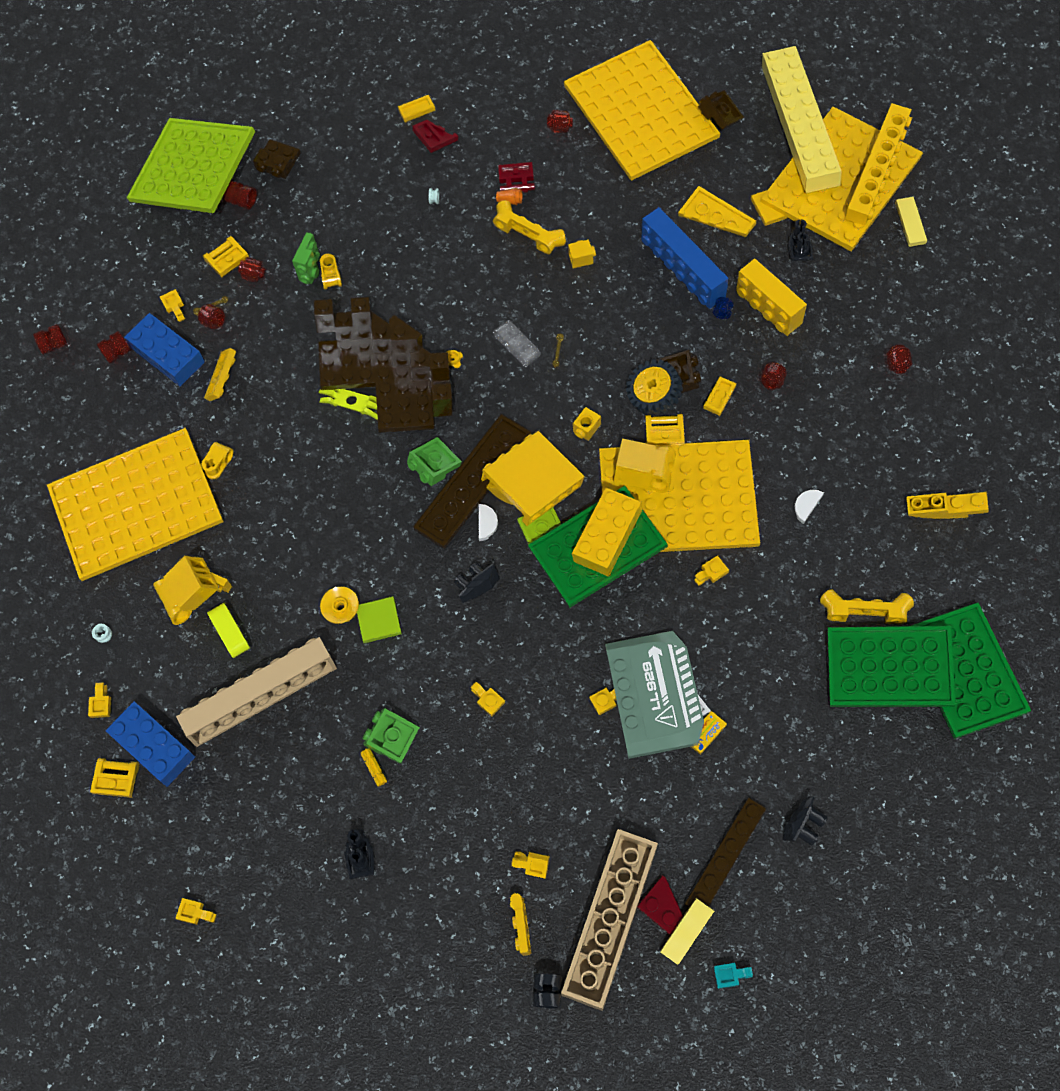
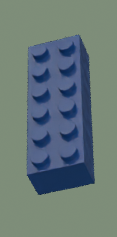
[641,207,729,309]

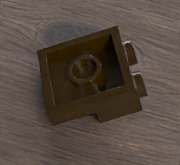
[698,90,744,130]
[253,139,301,179]
[657,350,702,393]

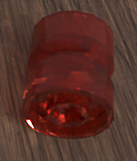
[224,181,257,210]
[33,324,67,355]
[96,331,131,364]

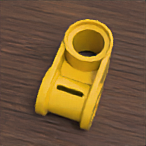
[320,254,342,290]
[201,442,234,479]

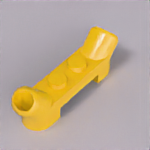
[493,200,566,254]
[820,589,914,624]

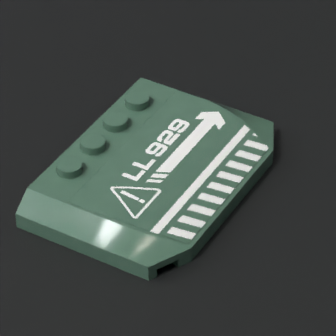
[605,631,704,759]

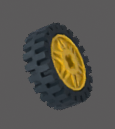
[626,360,683,416]

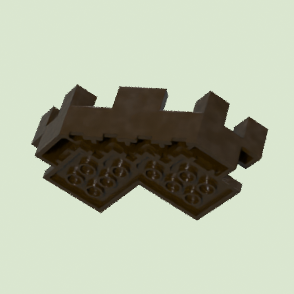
[314,297,452,433]

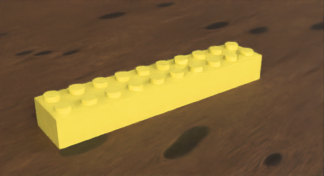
[762,46,842,193]

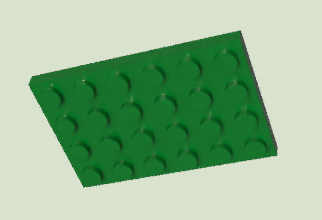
[528,486,668,608]
[911,602,1031,739]
[828,626,956,707]

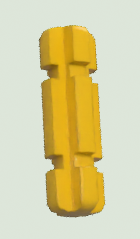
[361,748,387,786]

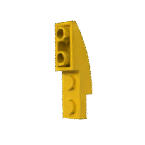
[907,492,989,519]

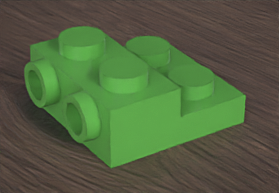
[292,232,320,284]
[407,437,462,486]
[362,708,420,764]

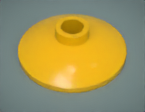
[320,587,359,624]

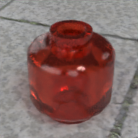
[547,110,573,133]
[238,257,265,282]
[198,304,225,329]
[886,345,912,374]
[760,362,787,390]

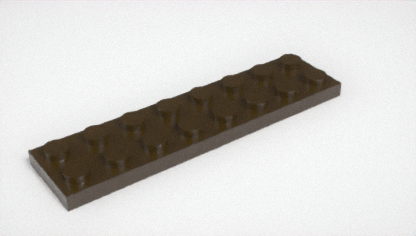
[413,414,532,549]

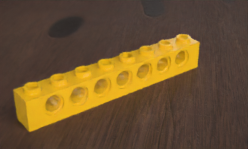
[845,103,912,226]

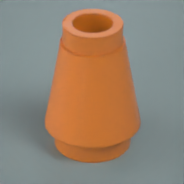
[496,188,523,205]

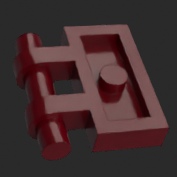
[498,162,535,193]

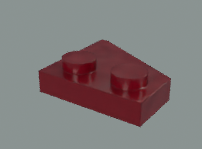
[412,120,458,153]
[637,876,683,935]

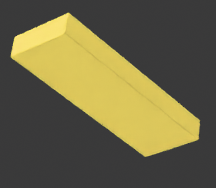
[895,197,927,247]
[660,898,714,965]

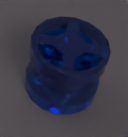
[713,297,734,319]

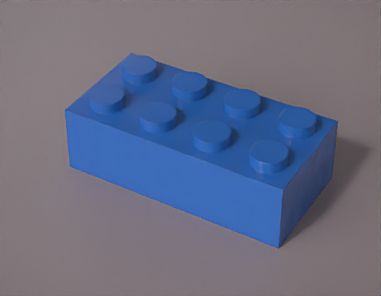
[124,313,205,387]
[106,701,195,787]

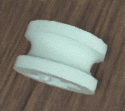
[429,188,439,204]
[92,624,112,643]

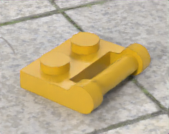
[203,236,249,277]
[645,414,685,445]
[90,758,139,798]

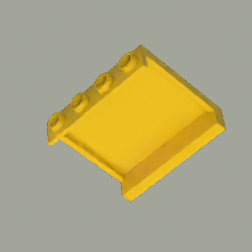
[481,431,585,526]

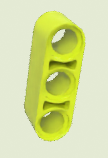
[207,603,250,658]

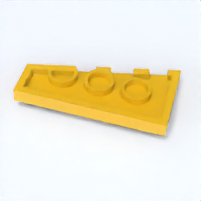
[678,186,756,237]

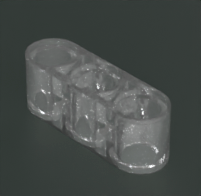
[493,320,541,367]

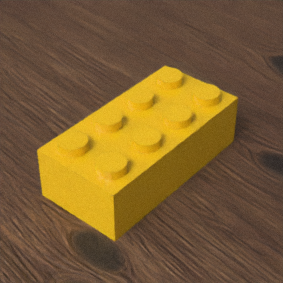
[736,258,807,336]
[572,488,642,577]

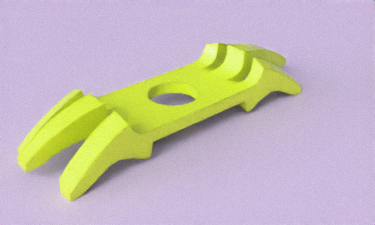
[319,389,378,420]

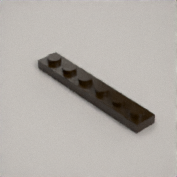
[685,798,766,908]

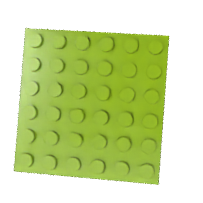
[127,118,255,213]

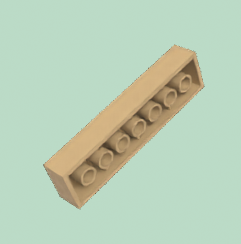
[176,637,337,747]
[561,829,658,1011]

